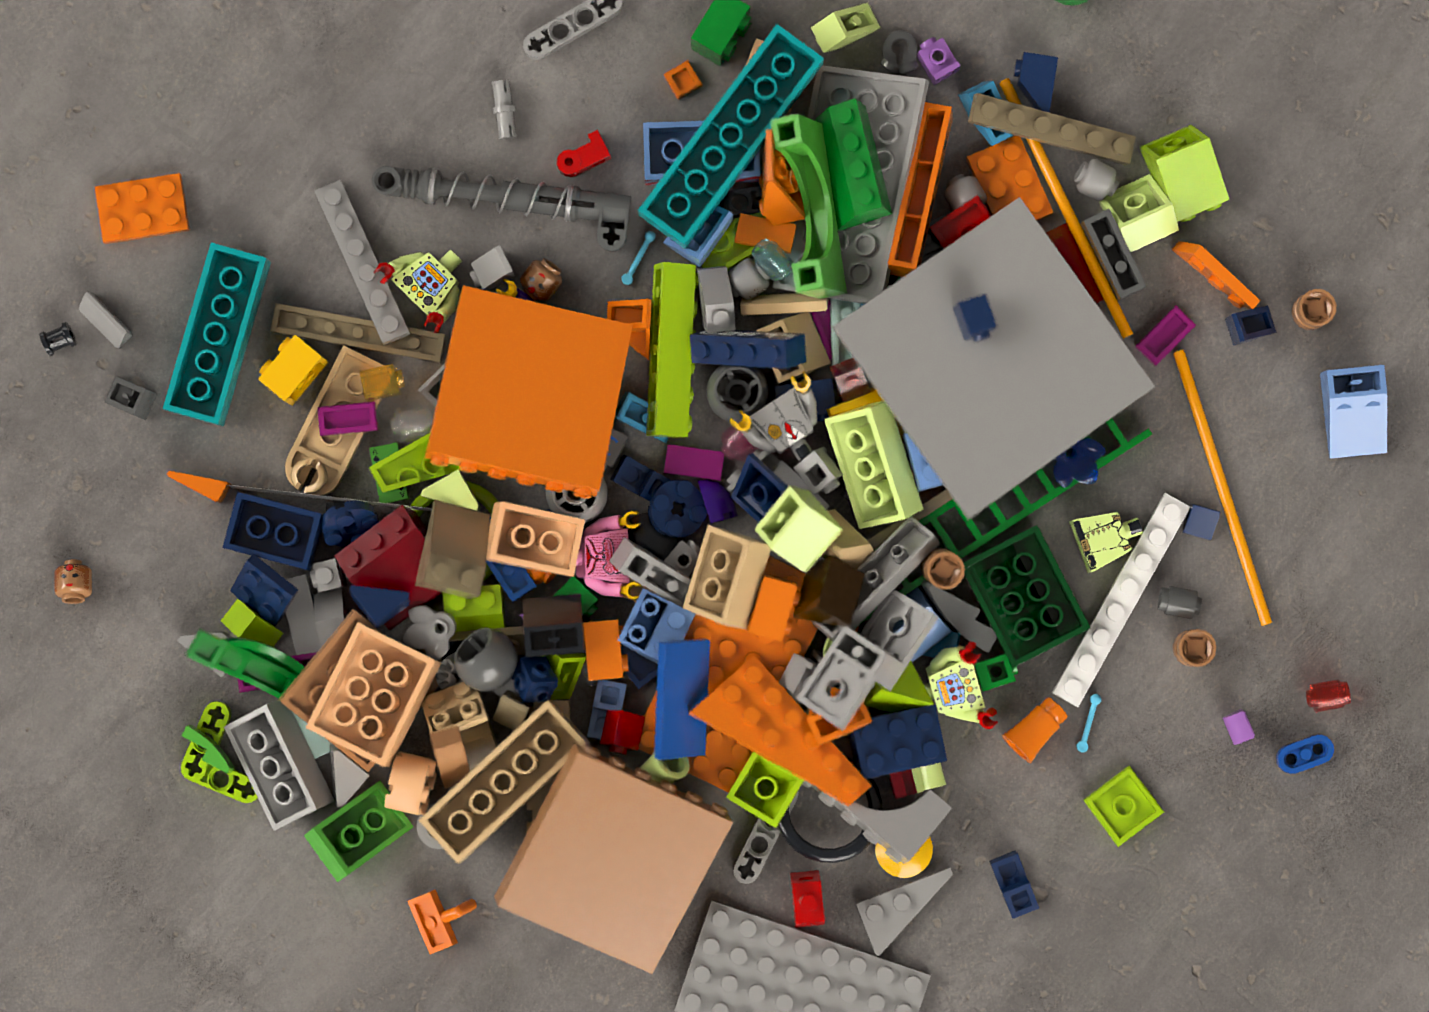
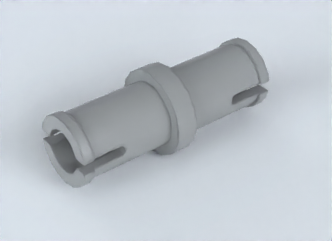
[491,80,517,140]

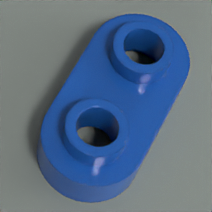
[1276,735,1334,774]

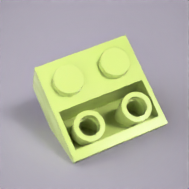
[754,486,842,573]

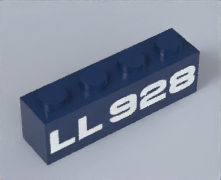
[690,330,806,369]

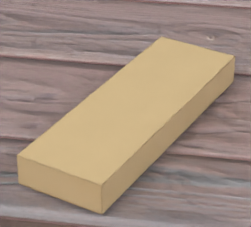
[740,293,829,316]

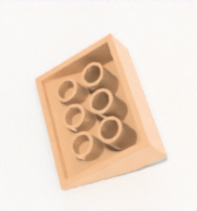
[306,623,441,768]

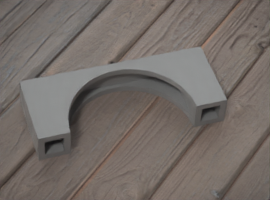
[802,707,952,864]

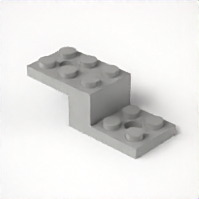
[796,589,939,731]

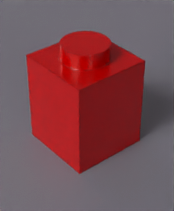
[600,710,645,755]

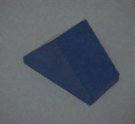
[1225,306,1277,346]
[350,585,410,630]

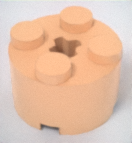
[385,751,437,815]

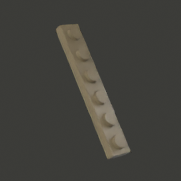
[968,93,1136,165]
[270,303,446,363]

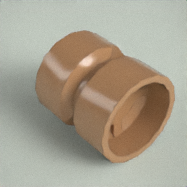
[1292,289,1336,330]
[921,548,964,589]
[1173,629,1217,667]

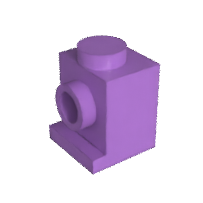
[917,37,960,85]

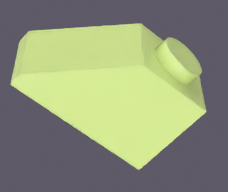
[811,3,880,53]

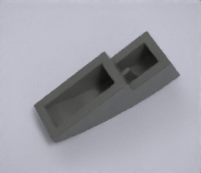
[921,580,997,653]

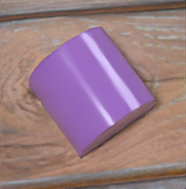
[1222,709,1255,745]

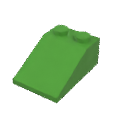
[304,781,414,882]

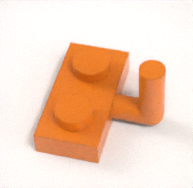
[407,889,477,954]

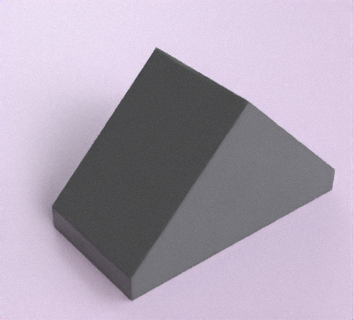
[105,376,157,420]

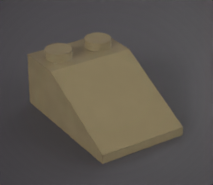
[415,500,490,599]

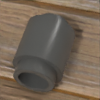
[1157,586,1202,619]

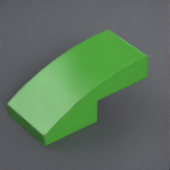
[182,725,234,774]

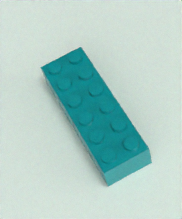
[163,242,271,427]

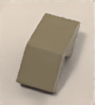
[492,689,533,731]

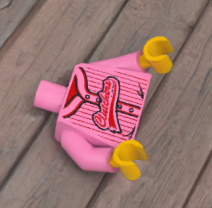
[576,511,643,601]

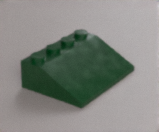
[963,525,1091,668]

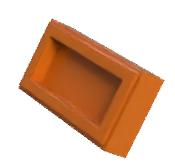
[734,213,797,254]

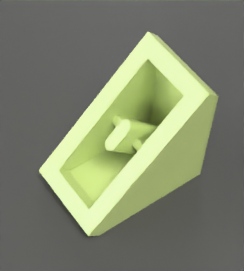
[421,470,480,511]

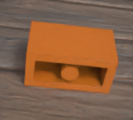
[747,573,801,642]
[583,620,629,681]

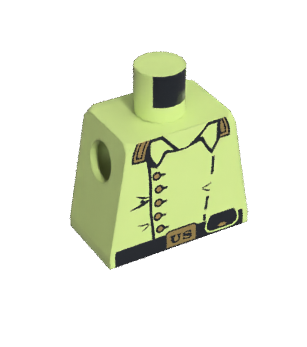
[1069,512,1143,573]

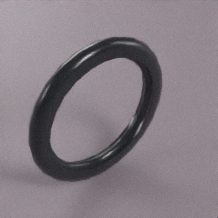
[778,757,882,863]

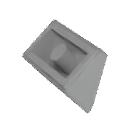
[79,292,133,349]

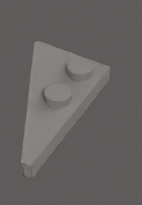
[856,867,953,956]

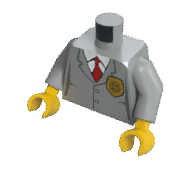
[730,371,817,461]

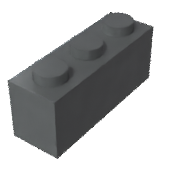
[1080,209,1146,301]

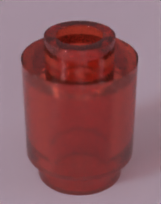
[1306,680,1351,712]

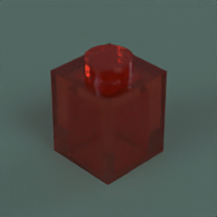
[829,358,871,403]

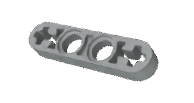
[523,0,623,60]
[733,792,799,884]

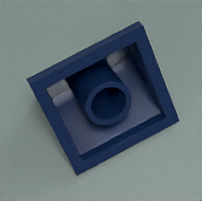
[731,453,789,523]

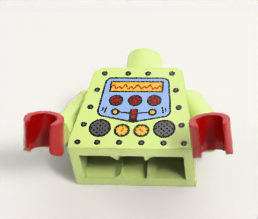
[373,250,462,334]
[924,642,998,729]

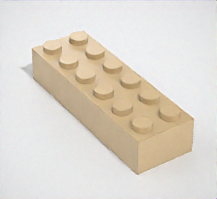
[418,700,590,864]

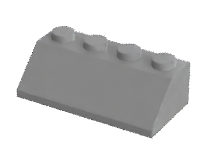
[224,700,335,831]

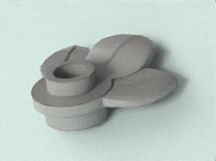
[403,606,456,660]

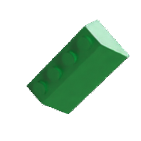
[814,98,892,231]

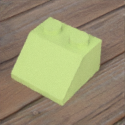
[1099,174,1179,252]

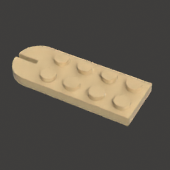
[285,345,396,496]

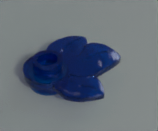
[1053,438,1105,488]

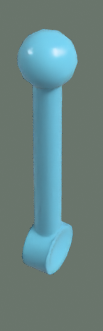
[622,231,656,285]
[1076,694,1101,752]

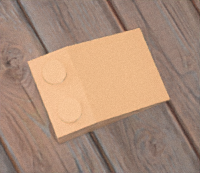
[486,501,585,577]

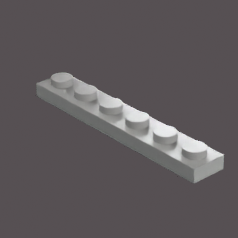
[314,179,410,346]

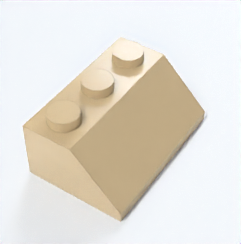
[683,525,771,629]

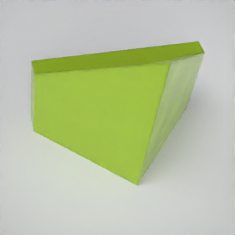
[864,660,934,713]

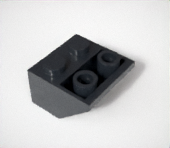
[523,594,586,657]

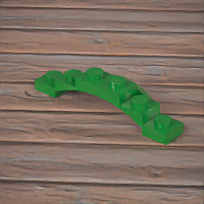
[185,628,305,699]

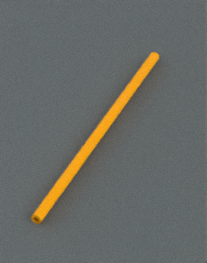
[999,78,1133,339]
[1173,349,1273,626]

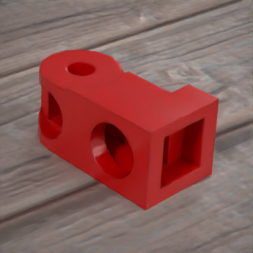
[556,130,612,178]

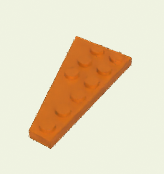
[689,656,871,807]

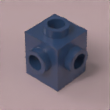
[512,656,558,703]

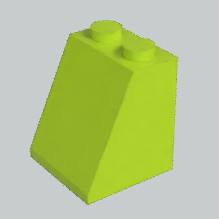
[1139,125,1230,222]

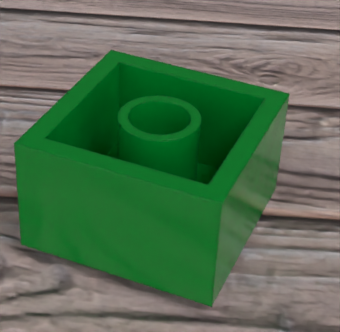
[691,0,752,67]

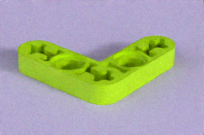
[181,701,258,803]

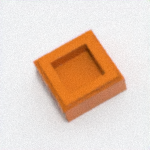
[663,60,702,100]

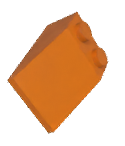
[759,129,805,226]

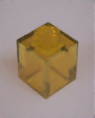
[359,364,405,402]

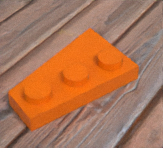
[1172,241,1261,309]

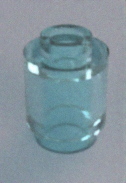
[752,239,793,281]

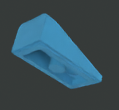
[614,392,669,443]

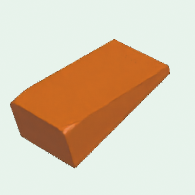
[167,471,232,503]

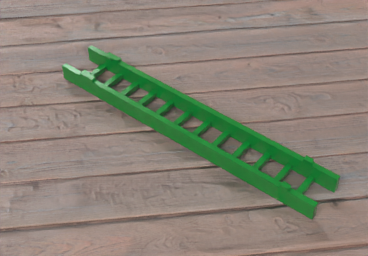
[858,418,1152,626]

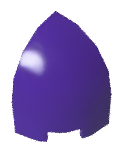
[698,480,738,524]

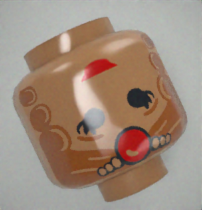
[520,258,562,302]
[54,559,92,604]

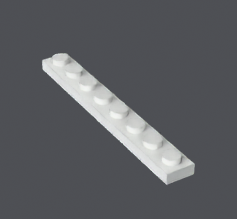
[1052,493,1191,707]

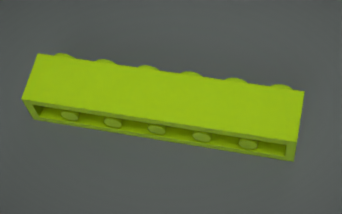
[646,262,698,438]

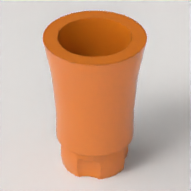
[1002,697,1068,764]

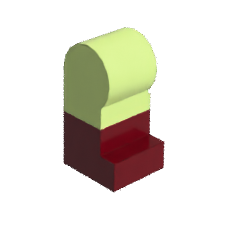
[888,763,946,799]

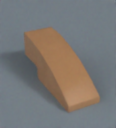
[430,726,470,788]

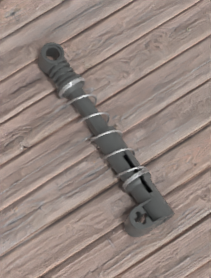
[372,166,631,252]

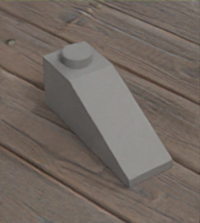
[609,537,691,608]

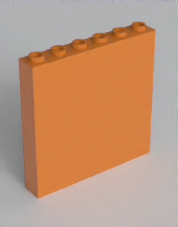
[425,285,633,499]

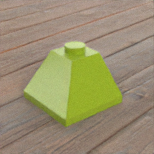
[726,752,804,828]

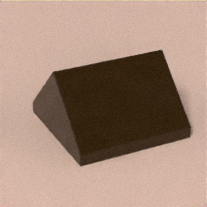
[793,556,865,628]

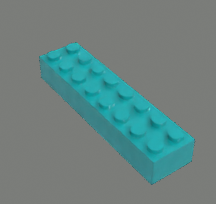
[638,24,824,249]

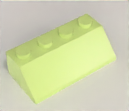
[824,401,924,529]

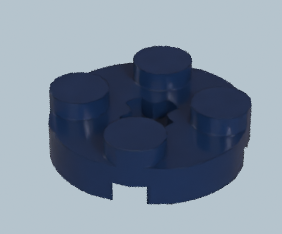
[648,480,707,538]
[321,500,379,547]

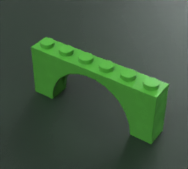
[771,114,847,299]

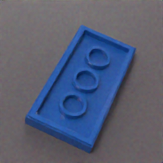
[654,639,710,760]

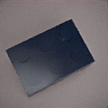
[222,492,324,571]
[848,704,947,779]

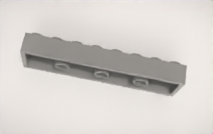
[811,516,940,642]

